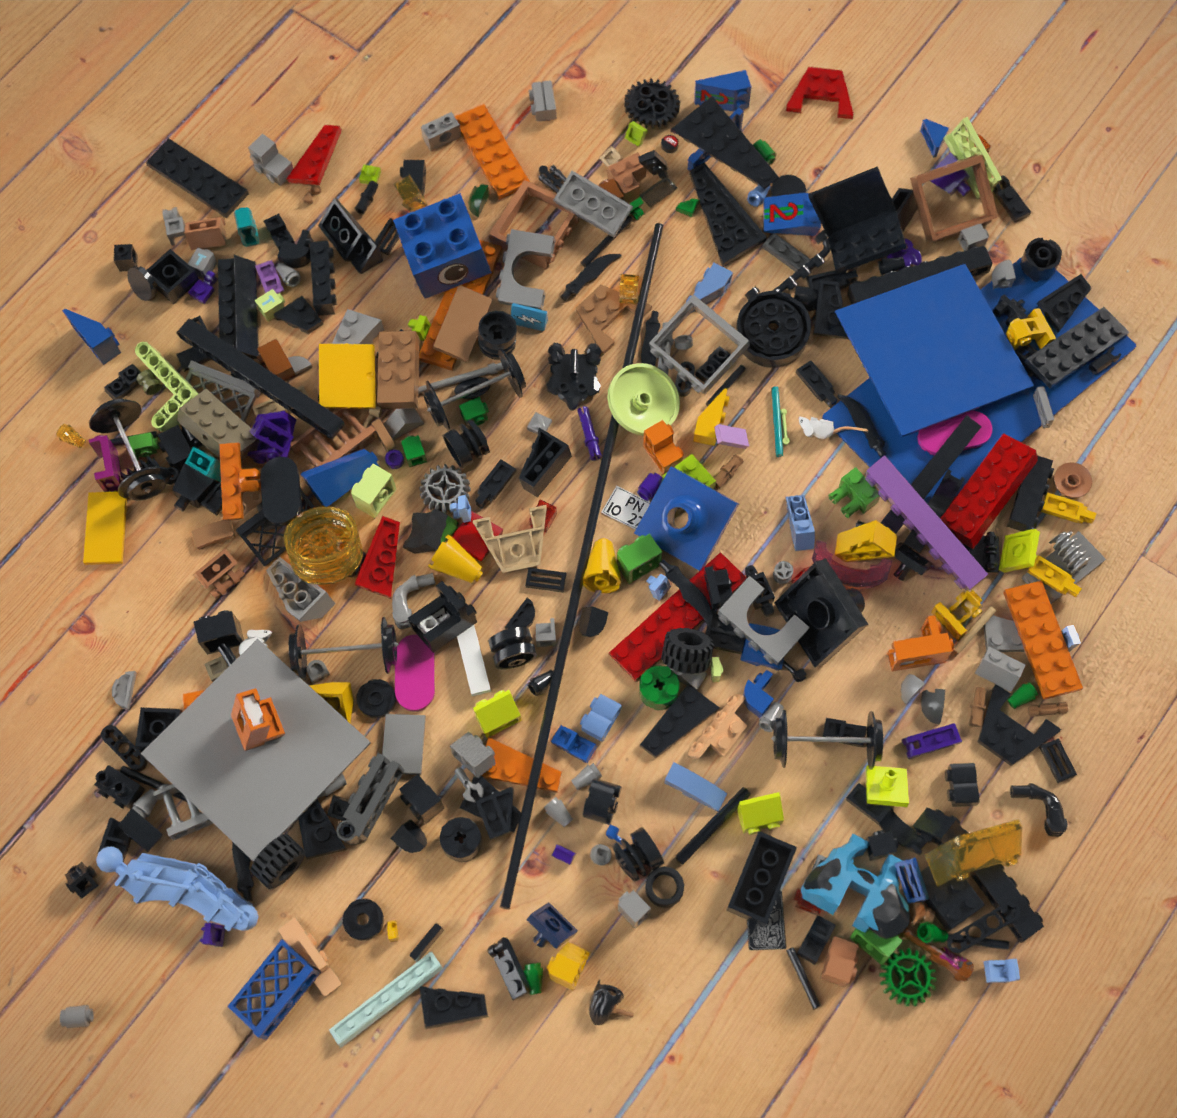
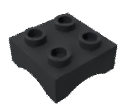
[403,509,448,554]

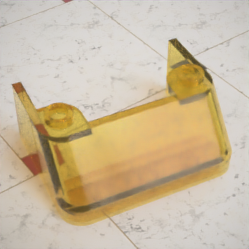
[925,819,1023,887]

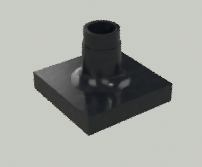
[774,558,869,668]

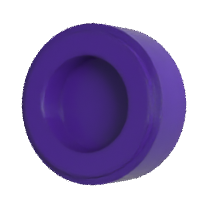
[385,450,404,469]

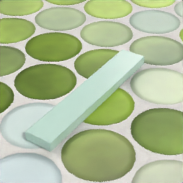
[329,951,444,1048]

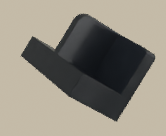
[704,566,733,610]
[97,818,131,862]

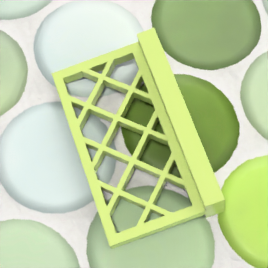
[943,117,1002,199]

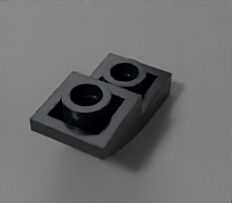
[695,346,731,383]
[104,364,141,400]

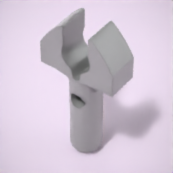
[455,767,483,803]

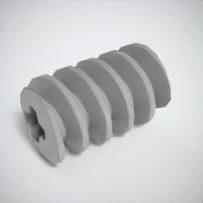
[1049,531,1091,574]

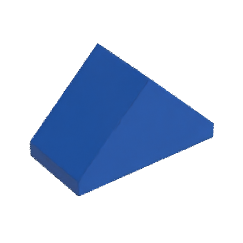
[920,119,949,158]

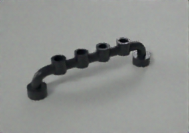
[745,229,831,300]

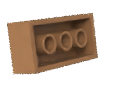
[377,331,420,409]

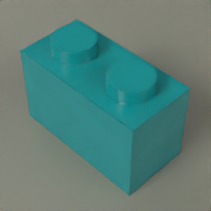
[185,446,221,482]

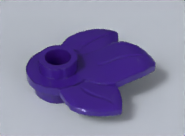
[887,239,922,271]

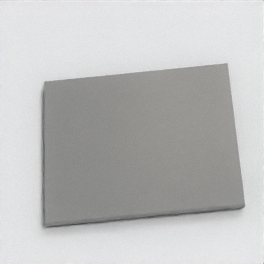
[141,639,371,862]

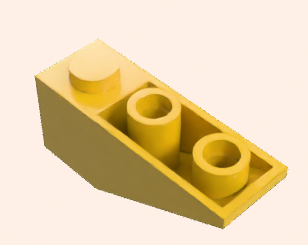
[693,388,730,446]

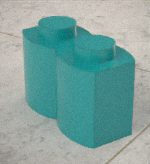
[234,207,260,247]

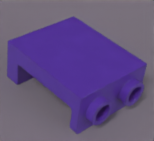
[248,411,297,464]

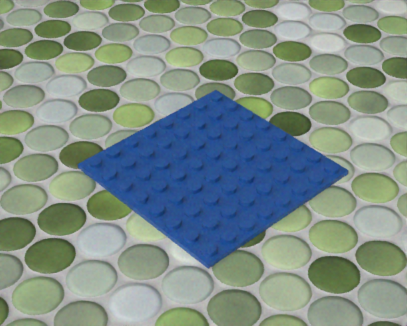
[835,264,1034,437]

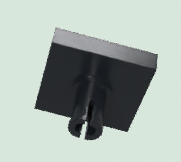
[893,542,933,581]

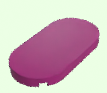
[917,411,992,455]
[395,635,435,712]

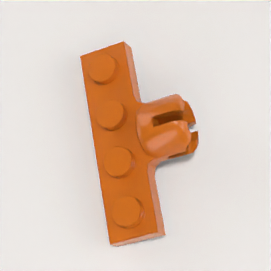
[219,443,261,520]

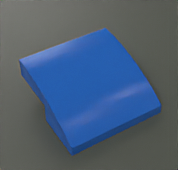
[740,623,784,671]

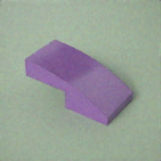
[255,260,284,294]

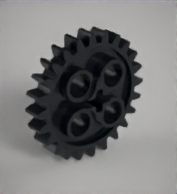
[624,78,680,129]

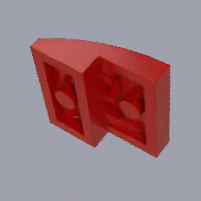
[453,511,503,562]

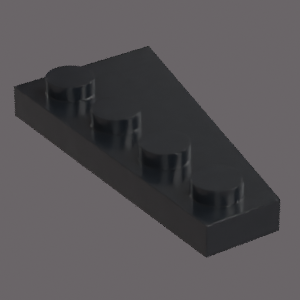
[640,684,720,758]

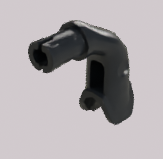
[1010,783,1068,837]

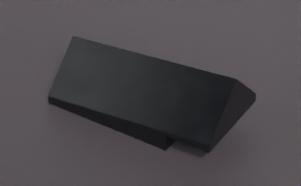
[318,198,383,274]

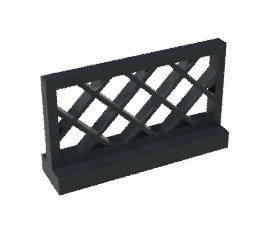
[236,488,325,567]

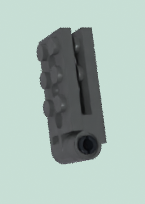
[337,753,405,845]

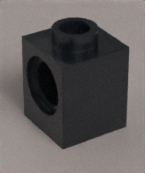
[113,244,138,271]

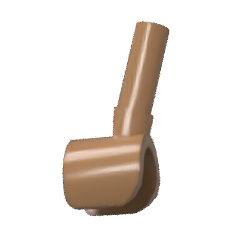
[611,1005,634,1018]

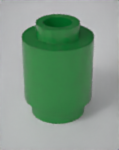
[753,139,776,165]

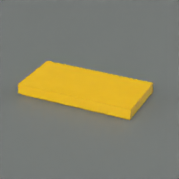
[83,491,127,565]

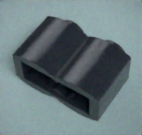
[945,763,979,807]

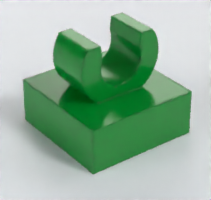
[629,197,644,220]

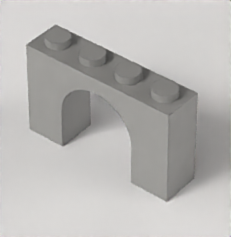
[496,229,556,310]
[718,576,810,665]

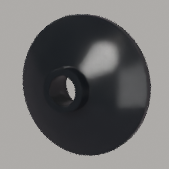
[455,377,491,399]

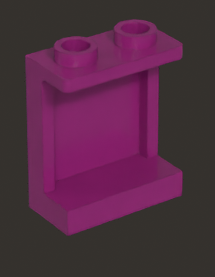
[89,435,123,492]

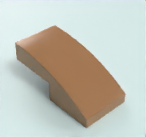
[191,520,235,550]

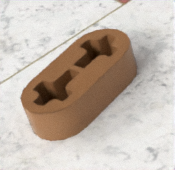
[371,419,396,452]

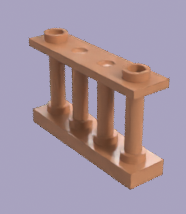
[290,408,378,468]

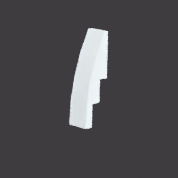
[457,625,491,696]

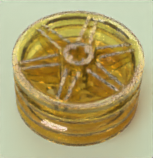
[284,507,363,585]

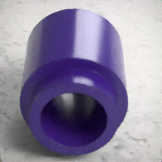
[637,473,662,501]

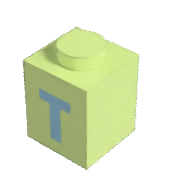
[254,289,285,322]

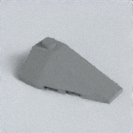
[266,557,335,622]

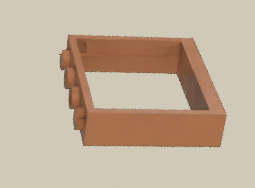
[910,155,998,243]
[489,180,580,270]

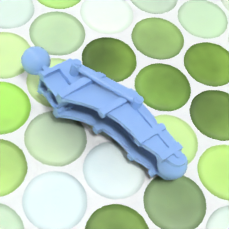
[96,847,259,931]

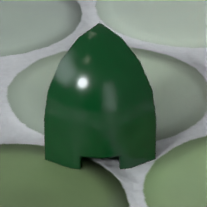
[468,184,490,218]

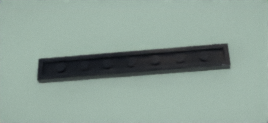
[880,416,982,534]

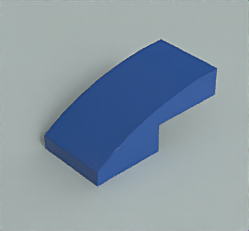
[551,725,597,764]

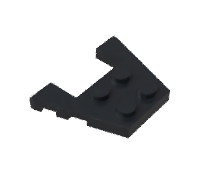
[978,684,1061,766]

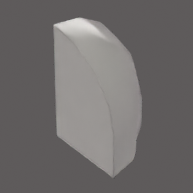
[992,260,1015,289]
[901,674,925,705]

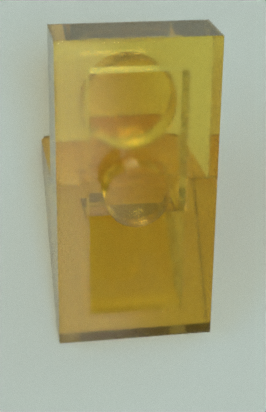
[394,175,428,212]
[619,274,639,304]

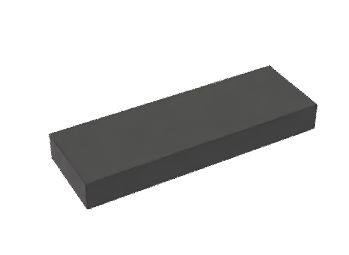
[762,233,815,272]

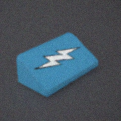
[511,303,548,331]

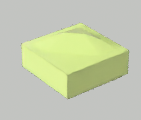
[710,657,723,682]

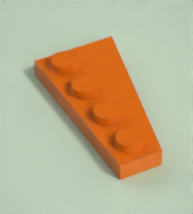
[481,737,562,793]

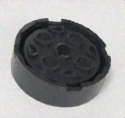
[736,291,811,368]

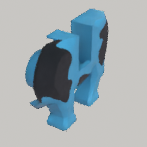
[801,834,910,939]

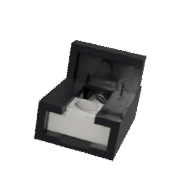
[408,581,477,653]

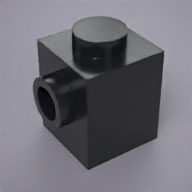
[865,830,898,861]

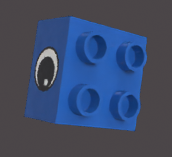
[393,193,492,299]

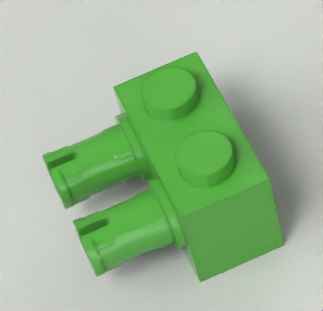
[828,467,880,518]

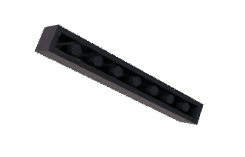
[847,245,993,305]

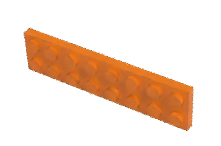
[419,240,502,371]

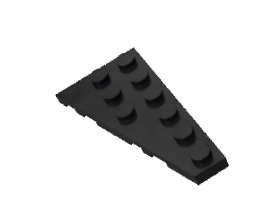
[670,96,779,190]
[690,162,767,267]

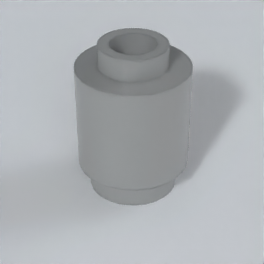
[60,1005,94,1028]

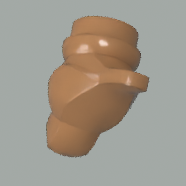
[905,896,935,926]

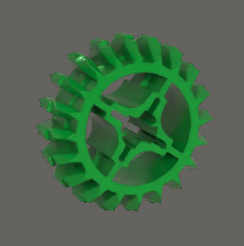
[879,948,937,1007]

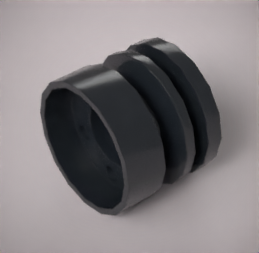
[478,311,517,360]
[442,419,490,469]
[612,827,665,882]

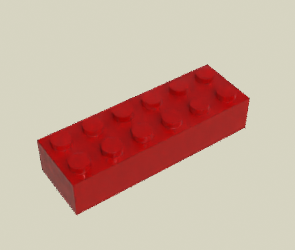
[940,433,1038,549]

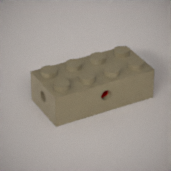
[177,389,259,461]

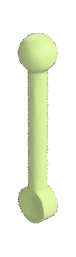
[780,409,790,445]

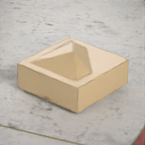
[599,146,624,167]

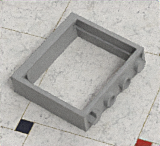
[649,294,750,394]

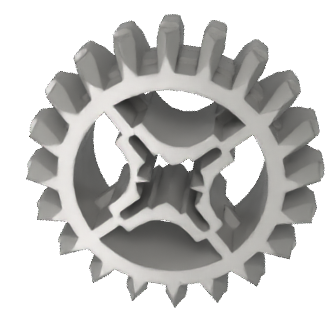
[419,464,471,514]

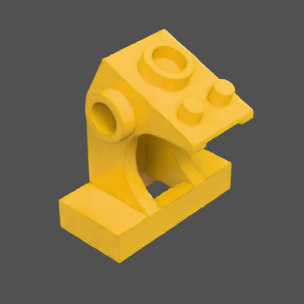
[1005,308,1056,350]
[931,590,983,641]

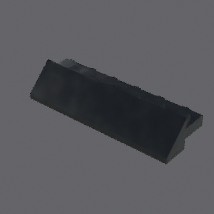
[218,255,259,359]

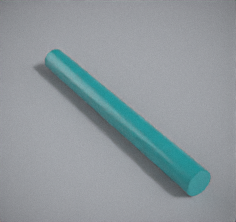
[771,386,783,457]

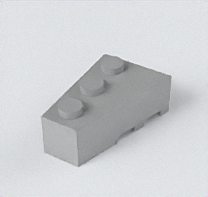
[332,309,384,344]

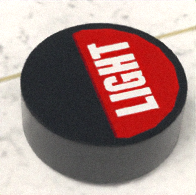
[661,135,679,153]

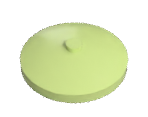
[607,363,680,436]

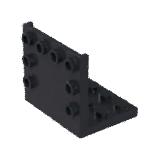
[808,166,907,274]

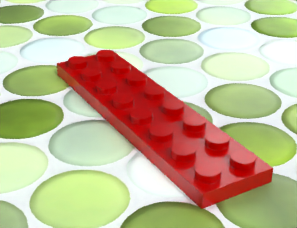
[609,552,747,682]

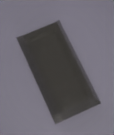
[639,177,678,208]

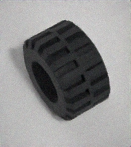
[661,628,714,674]
[250,834,306,890]

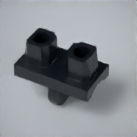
[993,294,1028,327]

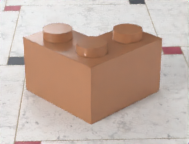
[607,152,647,203]
[820,936,860,987]

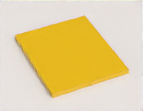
[319,343,376,409]

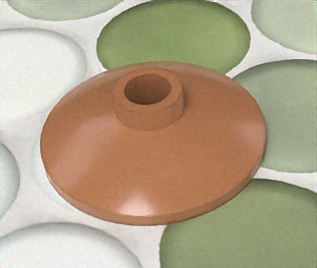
[1054,462,1092,498]

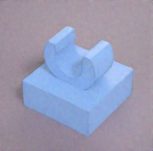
[450,495,471,523]
[646,573,671,601]

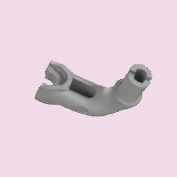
[392,573,435,629]

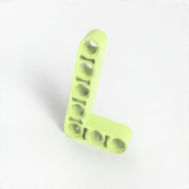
[135,342,199,432]

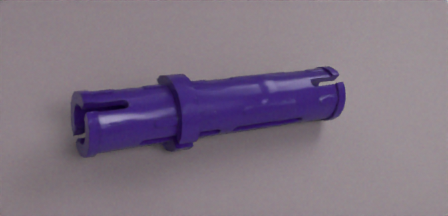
[577,406,602,461]

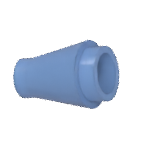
[747,186,770,207]

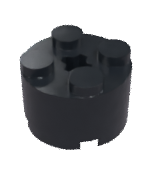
[1020,238,1062,282]
[583,778,622,825]
[440,817,482,862]

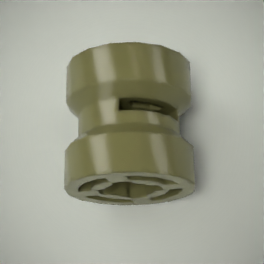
[137,369,162,395]

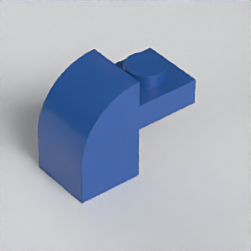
[743,670,774,718]

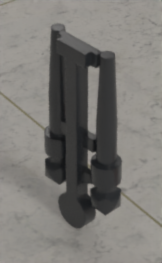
[539,164,567,194]

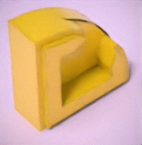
[387,920,399,942]

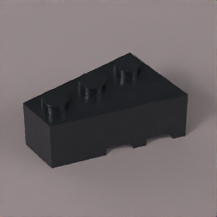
[519,427,572,498]

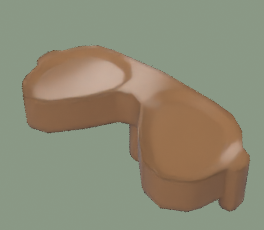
[303,185,321,204]

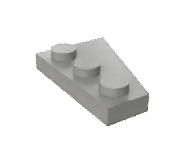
[984,615,1025,652]

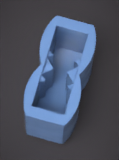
[580,694,622,742]

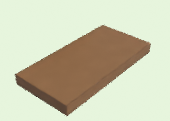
[432,285,492,363]

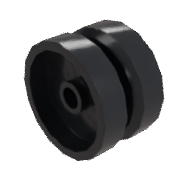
[488,627,537,669]

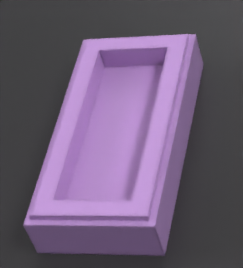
[714,424,749,449]

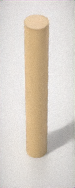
[953,606,997,654]

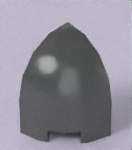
[921,689,945,725]

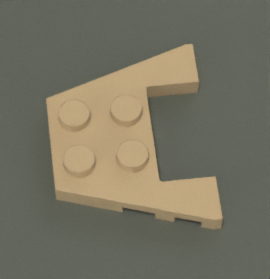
[473,505,547,573]

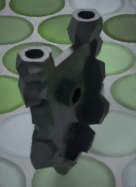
[546,343,601,411]

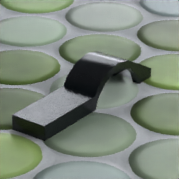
[904,469,965,553]
[846,783,932,856]

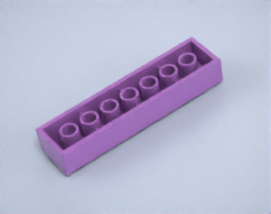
[865,455,988,590]

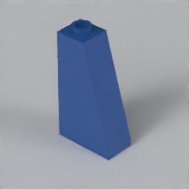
[300,449,379,508]

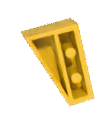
[835,520,897,562]
[547,942,591,991]

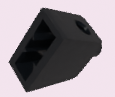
[172,464,217,512]

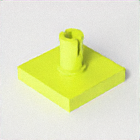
[999,529,1040,573]
[865,765,909,807]

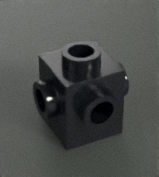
[65,862,99,899]

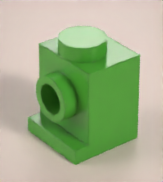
[129,432,160,461]

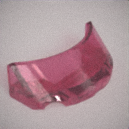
[812,540,892,590]

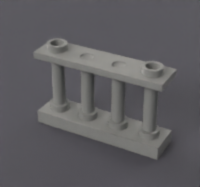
[153,784,214,840]

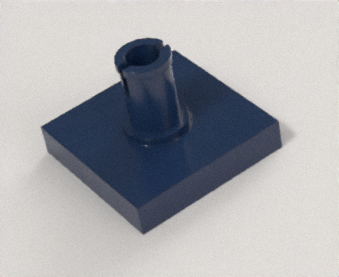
[526,902,578,949]

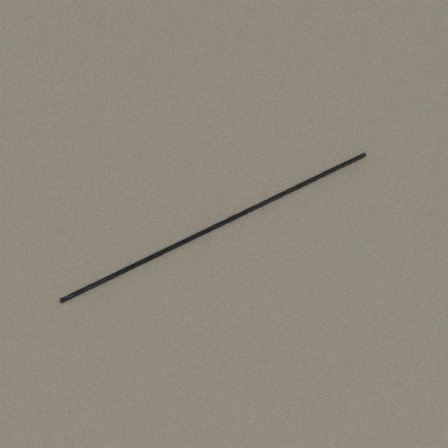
[500,223,664,910]

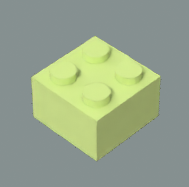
[351,464,397,518]

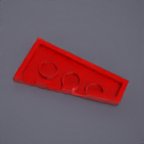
[286,125,342,185]
[355,516,400,599]

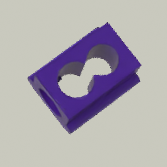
[552,844,576,865]

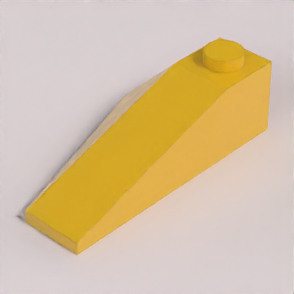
[309,682,354,723]

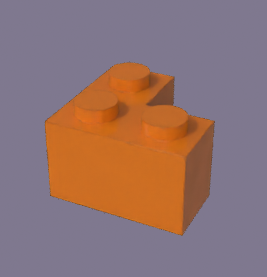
[643,420,684,475]

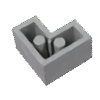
[248,134,293,186]

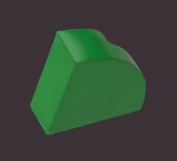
[676,199,699,217]

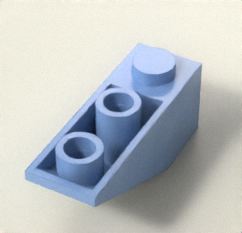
[686,263,733,313]
[785,495,815,551]

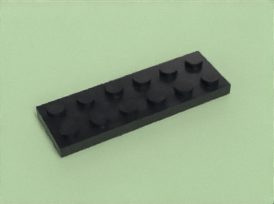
[146,138,249,218]
[1025,307,1129,389]

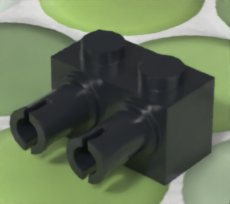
[94,765,146,809]

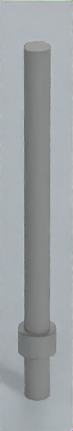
[418,363,504,395]

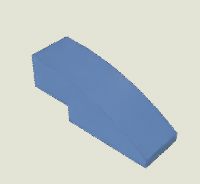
[664,762,727,812]

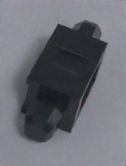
[745,565,775,617]

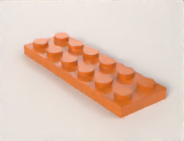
[454,104,530,200]
[1003,581,1083,700]

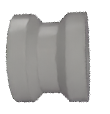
[162,207,180,220]
[773,561,793,584]

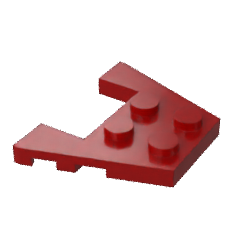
[786,66,854,120]

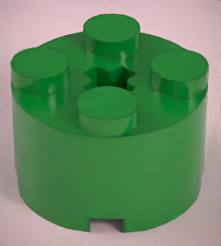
[639,666,679,710]

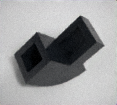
[277,230,313,268]

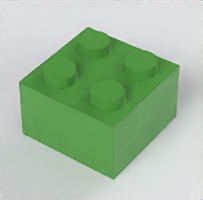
[617,534,662,584]

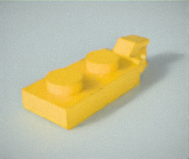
[1041,492,1096,524]
[1027,555,1082,598]

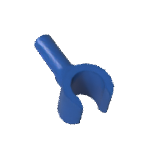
[606,825,622,845]

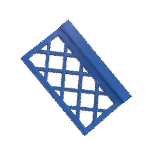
[227,939,321,1040]

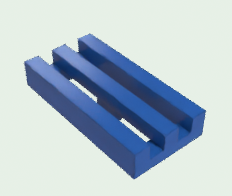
[894,857,929,904]

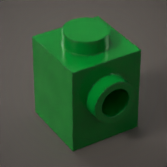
[459,397,489,426]

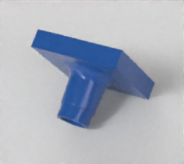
[634,466,739,571]

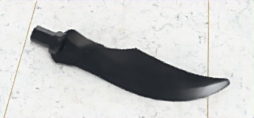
[561,254,622,301]
[641,311,660,366]
[837,394,887,458]
[659,560,712,628]
[232,841,254,902]

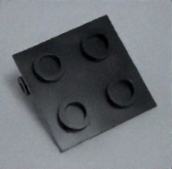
[962,532,999,573]

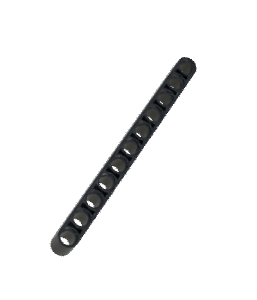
[176,319,345,439]

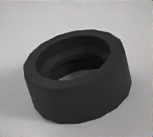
[645,866,684,908]

